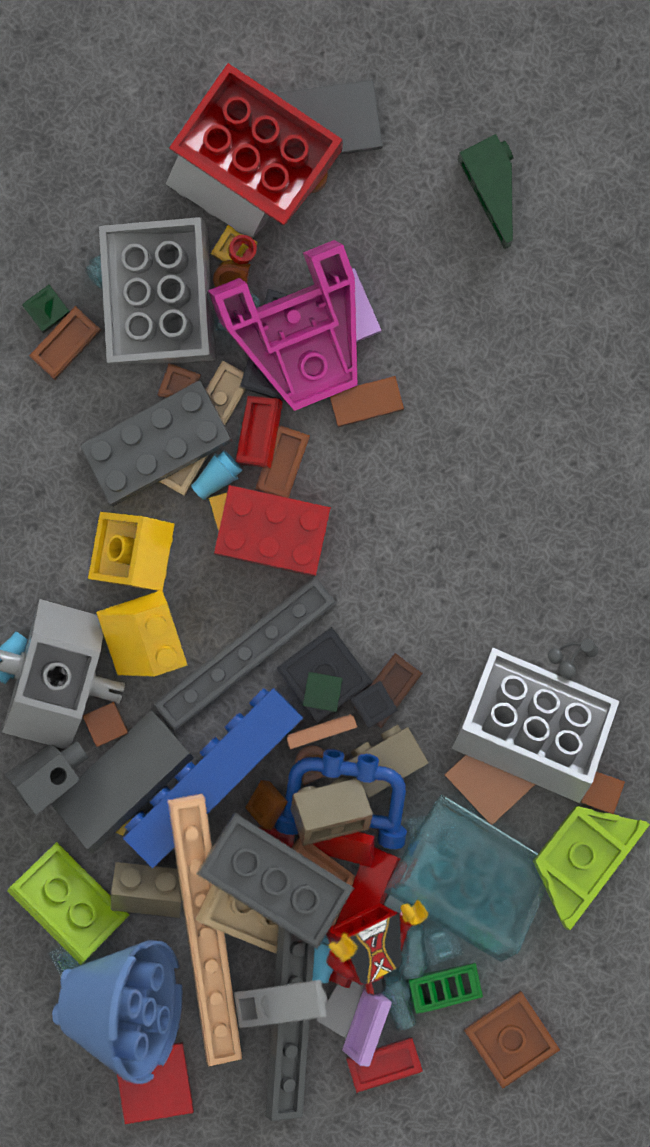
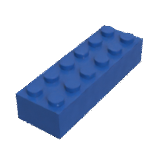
[123,688,304,868]

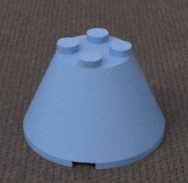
[52,940,182,1084]

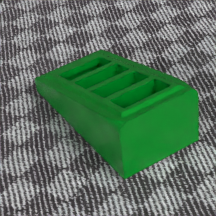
[408,963,483,1014]

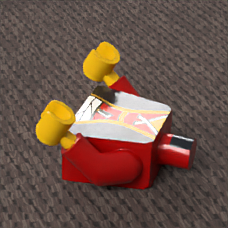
[326,900,428,994]

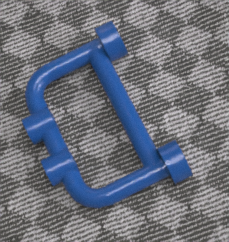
[275,749,407,849]

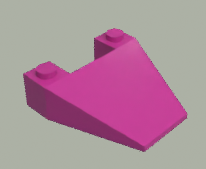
[208,240,358,411]

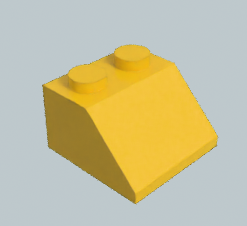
[88,512,175,591]
[96,590,187,677]

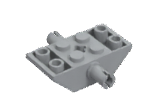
[0,599,125,749]

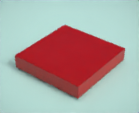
[117,1042,194,1124]

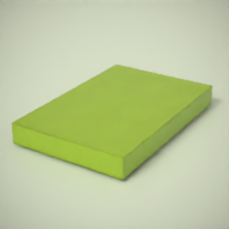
[7,842,130,965]

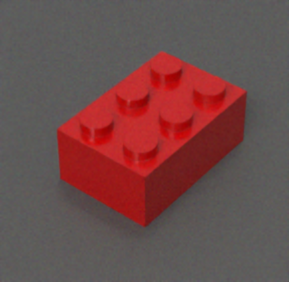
[214,485,331,577]

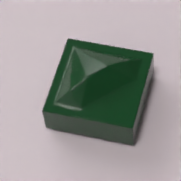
[22,284,70,333]

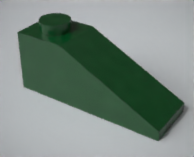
[458,134,513,250]

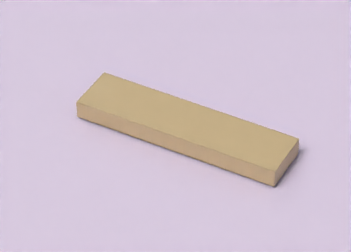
[160,361,246,496]

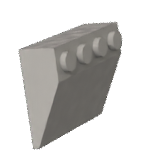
[99,217,216,364]
[451,648,619,803]

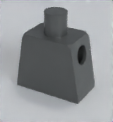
[5,741,89,815]

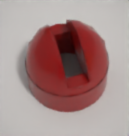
[228,235,257,264]

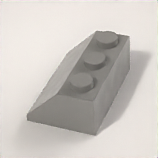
[166,155,270,238]

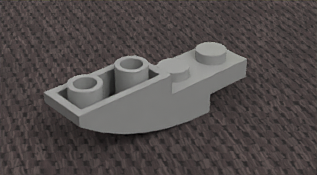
[233,980,327,1028]

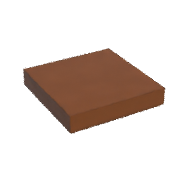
[464,991,560,1089]

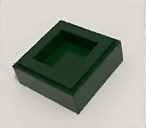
[303,672,343,712]

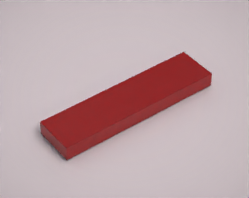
[329,847,402,988]

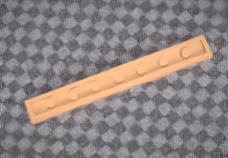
[168,794,242,1066]

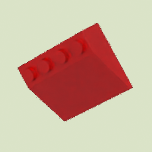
[169,63,343,226]

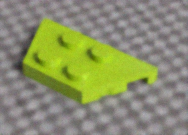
[533,806,650,930]

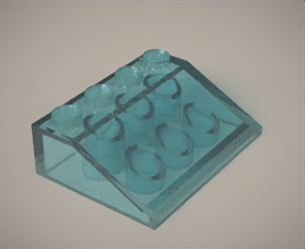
[385,794,546,962]

